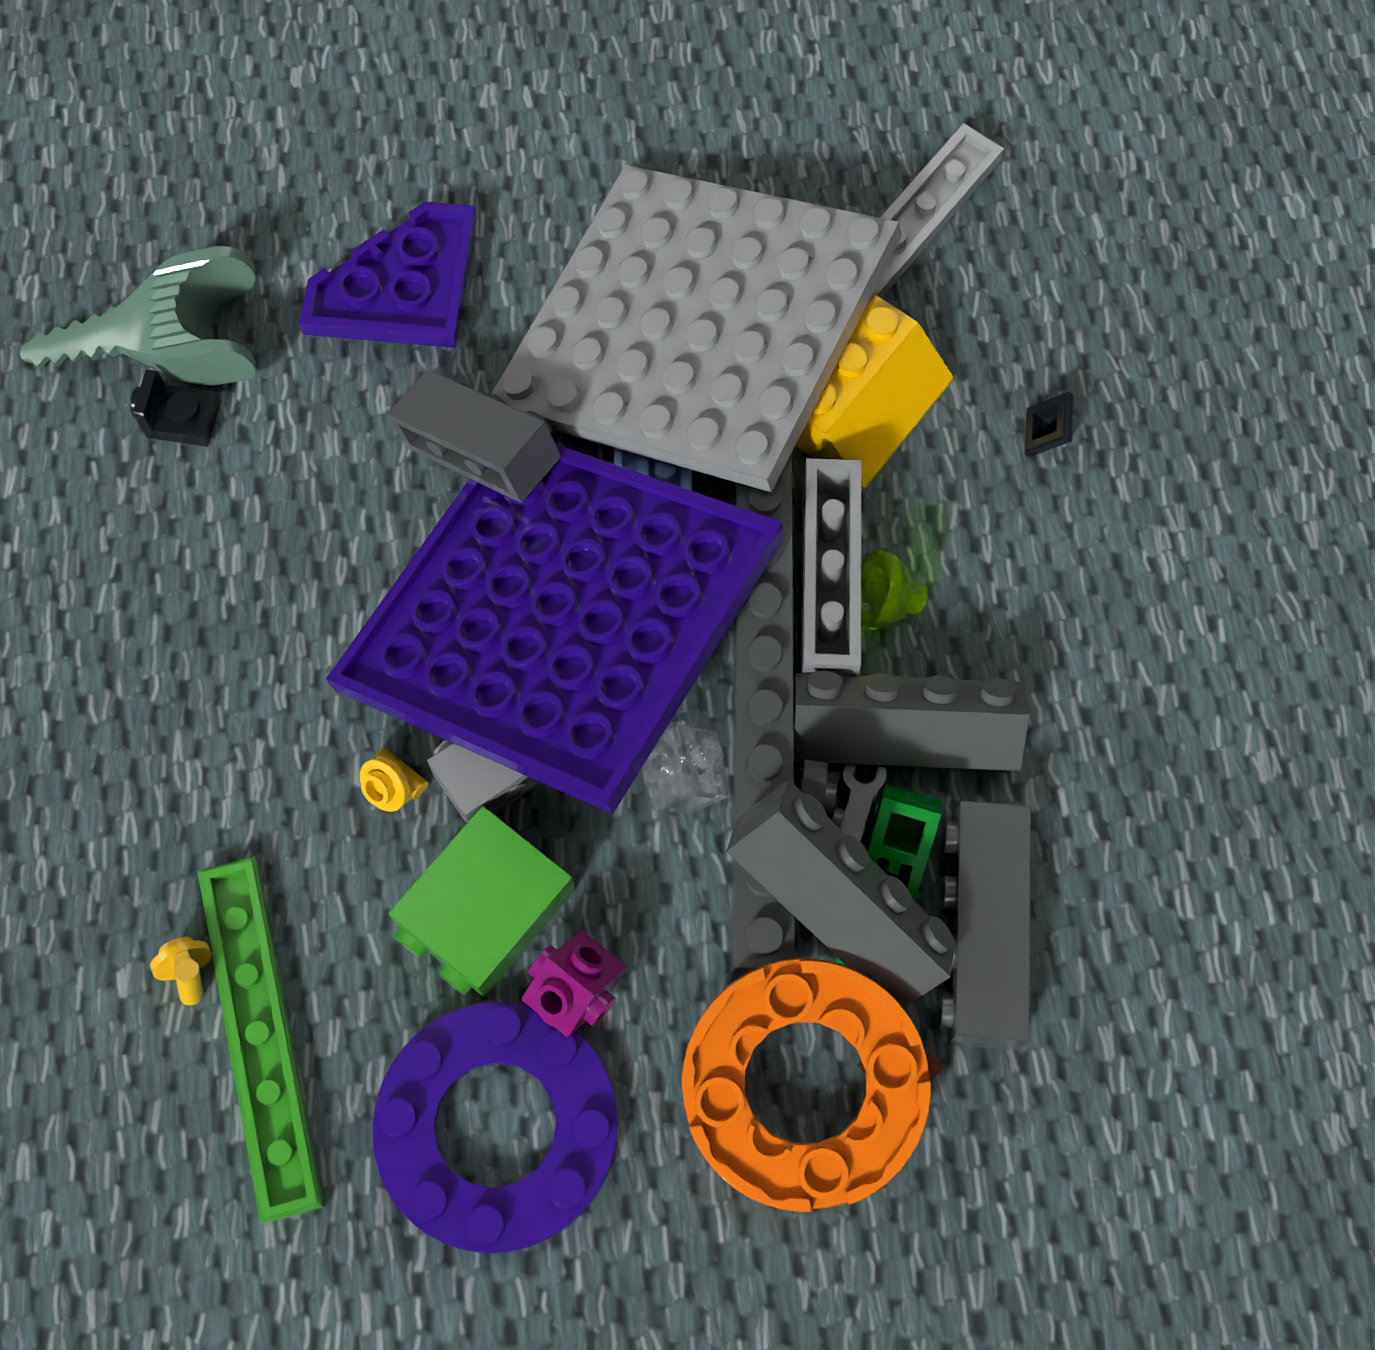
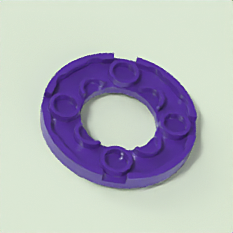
[372,1002,618,1254]

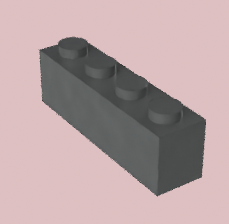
[793,671,1030,771]
[726,779,955,1008]
[937,801,1031,1050]

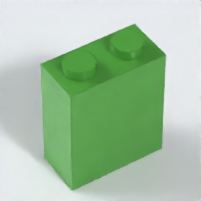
[388,806,575,998]

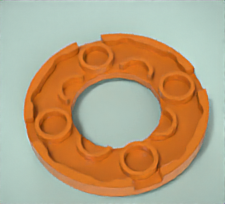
[682,958,931,1212]

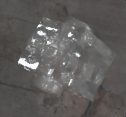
[642,721,731,814]

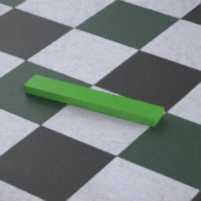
[197,856,325,1224]

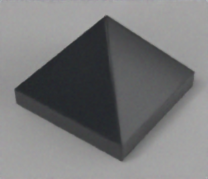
[1024,392,1073,456]

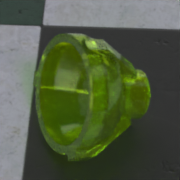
[861,550,928,631]

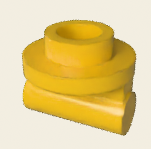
[360,748,429,812]
[150,937,212,1006]

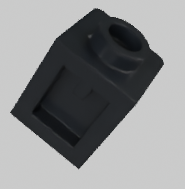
[130,369,221,447]

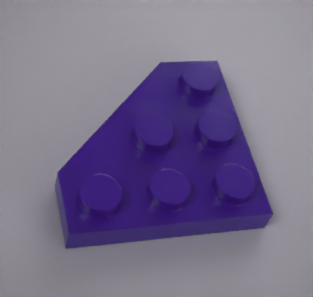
[299,202,477,348]

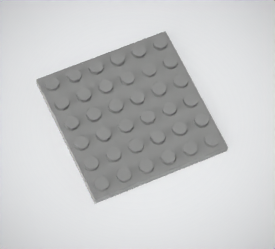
[492,165,902,492]

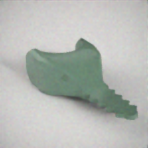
[20,246,256,386]

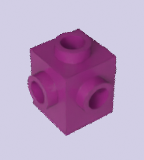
[521,930,628,1038]

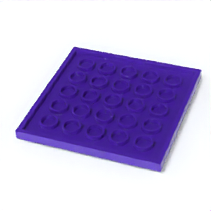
[326,444,786,814]

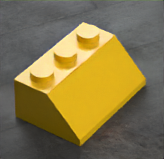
[795,295,954,491]

